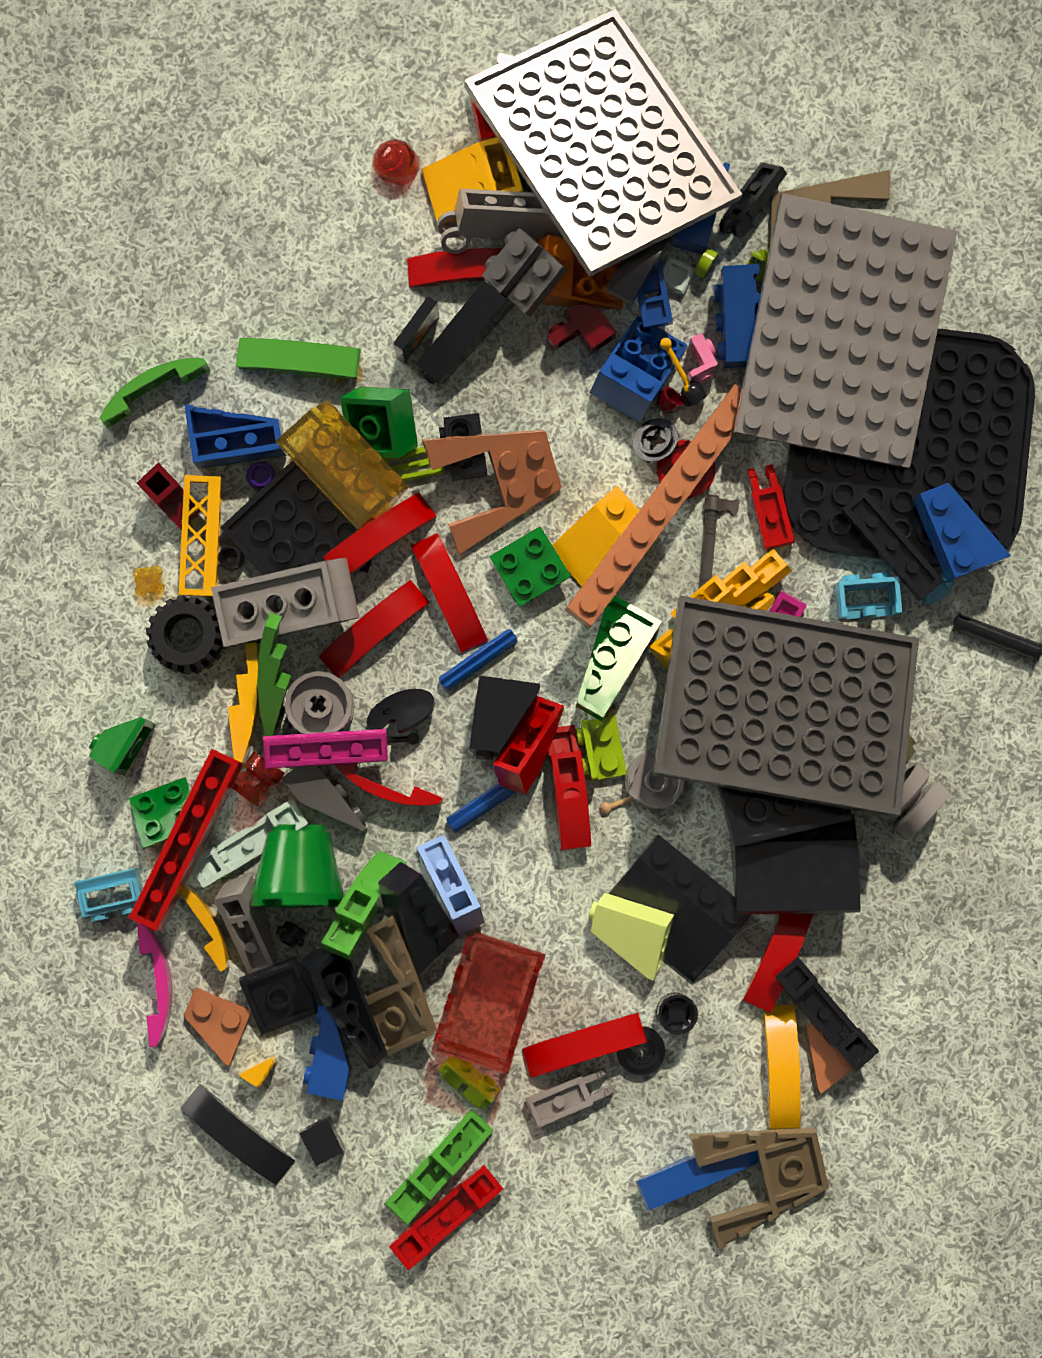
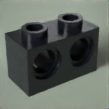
[439,413,487,481]

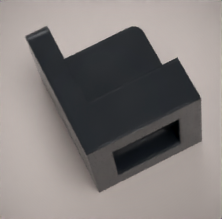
[299,1115,346,1165]

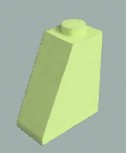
[589,893,674,981]

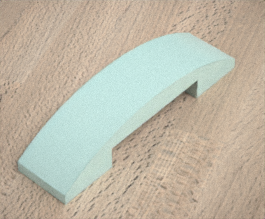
[192,798,308,889]

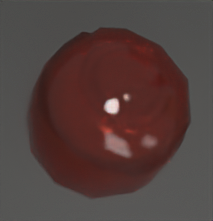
[373,139,420,186]

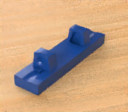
[637,259,673,330]

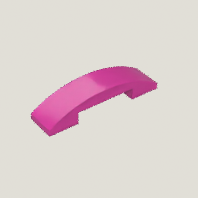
[137,923,173,1047]

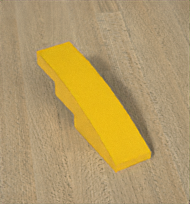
[670,549,792,619]
[228,642,260,768]

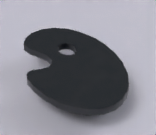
[367,689,435,733]

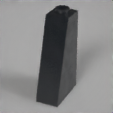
[416,280,515,385]

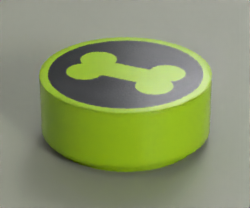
[694,248,719,279]

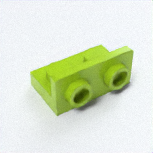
[576,715,626,781]

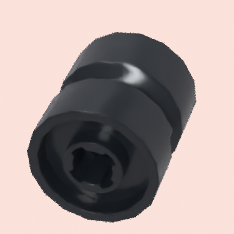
[655,992,698,1035]

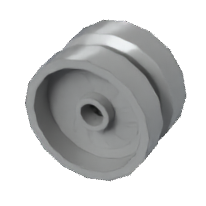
[285,671,355,734]
[876,762,950,840]

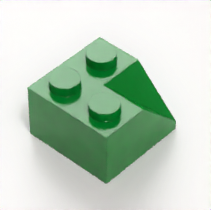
[340,386,418,458]

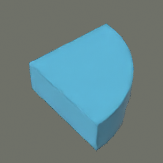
[923,576,954,606]

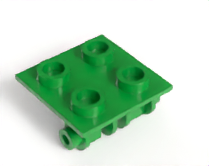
[489,526,571,607]
[129,777,190,849]

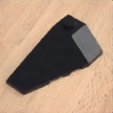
[299,948,388,1069]

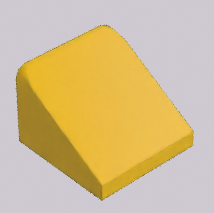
[239,1056,277,1087]

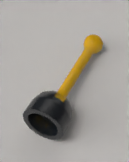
[660,338,707,407]

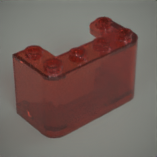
[433,930,546,1074]

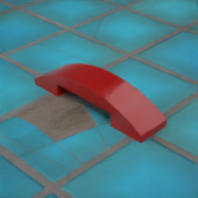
[407,248,503,288]
[323,492,437,576]
[411,533,488,653]
[319,580,430,678]
[335,763,443,806]
[742,913,814,1013]
[522,1013,647,1078]
[389,1165,504,1271]

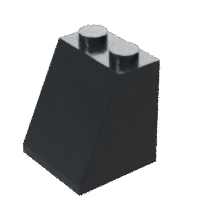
[469,675,540,760]

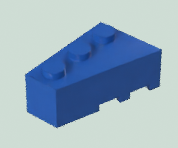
[713,264,760,368]

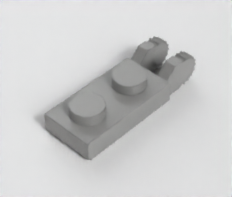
[525,1067,615,1128]

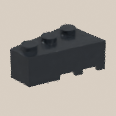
[378,862,460,976]

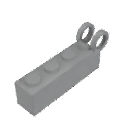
[437,189,564,254]

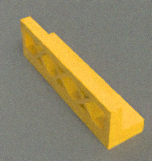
[178,475,222,599]

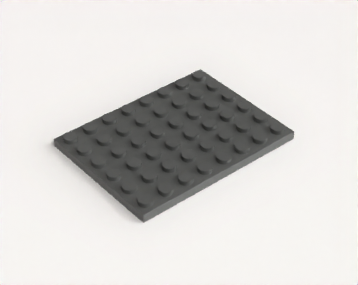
[653,595,919,818]

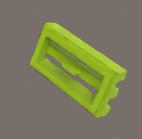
[382,447,445,486]

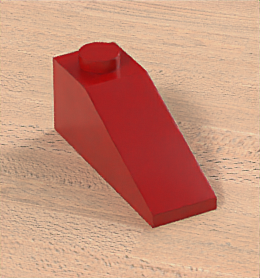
[493,696,564,795]

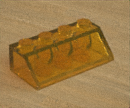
[276,400,409,530]

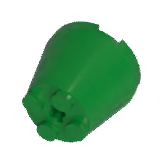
[251,824,344,908]

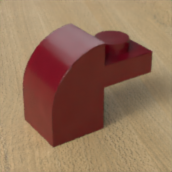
[547,305,616,355]
[137,462,202,530]

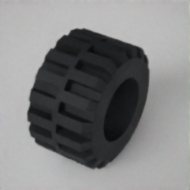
[146,596,225,675]

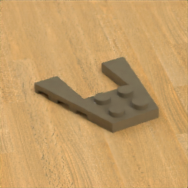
[769,170,890,249]
[365,915,437,1056]
[689,1128,829,1250]

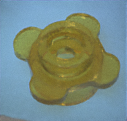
[133,565,165,596]

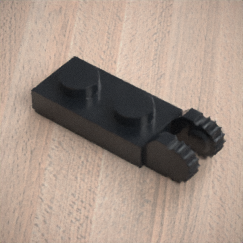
[719,162,787,237]

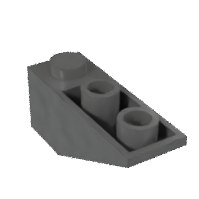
[281,765,368,831]

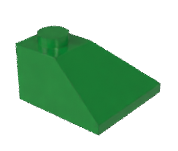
[89,717,156,776]

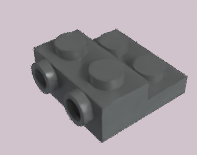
[482,228,568,317]

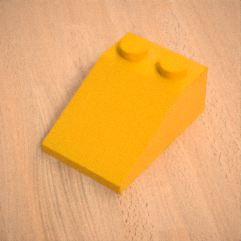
[552,485,639,587]

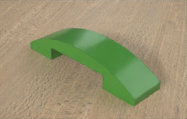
[99,358,211,428]

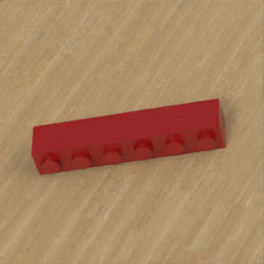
[129,748,244,931]

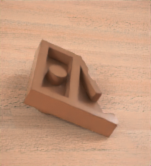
[184,987,252,1065]
[805,1023,853,1094]

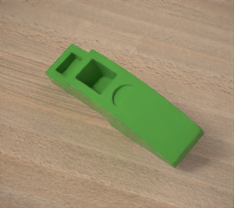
[321,850,407,960]

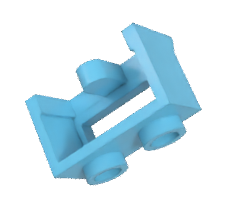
[835,572,902,620]
[74,868,143,922]

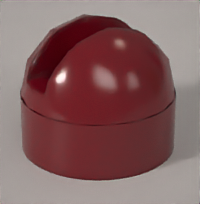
[657,387,683,413]

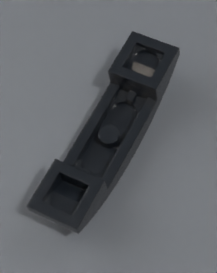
[774,956,879,1072]
[181,1084,295,1185]

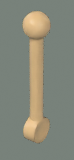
[600,796,633,814]

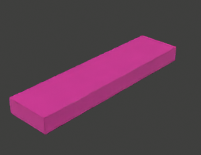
[263,729,388,769]

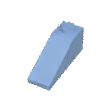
[417,835,485,935]

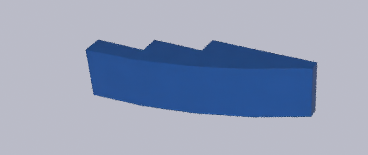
[636,1151,759,1210]

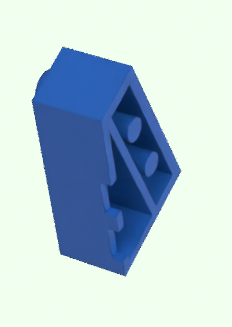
[184,404,287,469]
[913,483,1011,583]

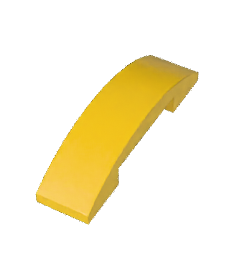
[150,872,229,972]
[764,1004,801,1129]

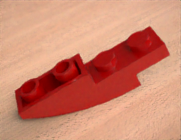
[547,725,592,851]

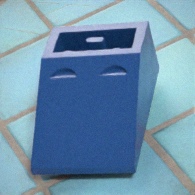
[589,315,688,423]

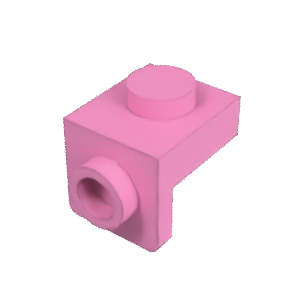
[687,333,718,383]

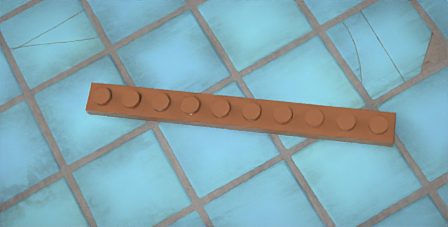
[564,384,742,629]

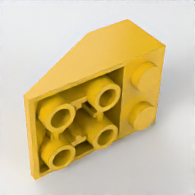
[422,137,523,223]

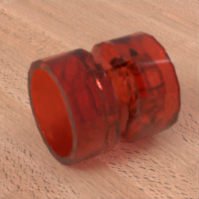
[232,751,285,808]

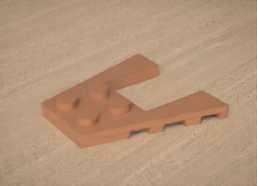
[422,430,562,554]

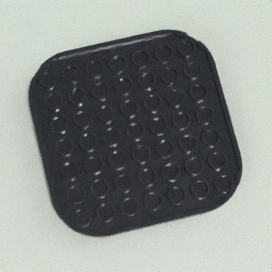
[783,328,1035,567]

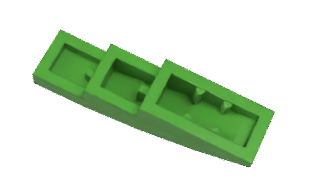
[236,338,361,379]
[257,612,291,736]
[384,1109,494,1225]

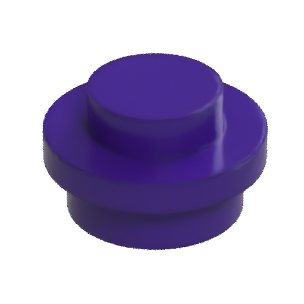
[246,461,276,491]

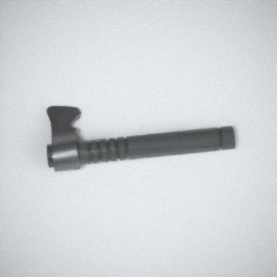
[699,494,740,588]

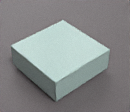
[663,256,695,296]

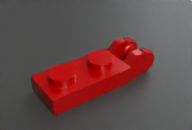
[747,464,795,551]

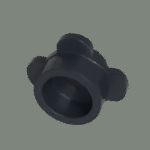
[276,921,306,948]

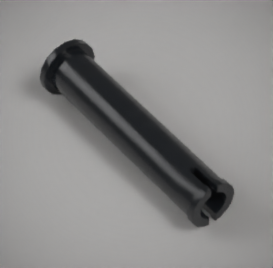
[951,612,1042,664]

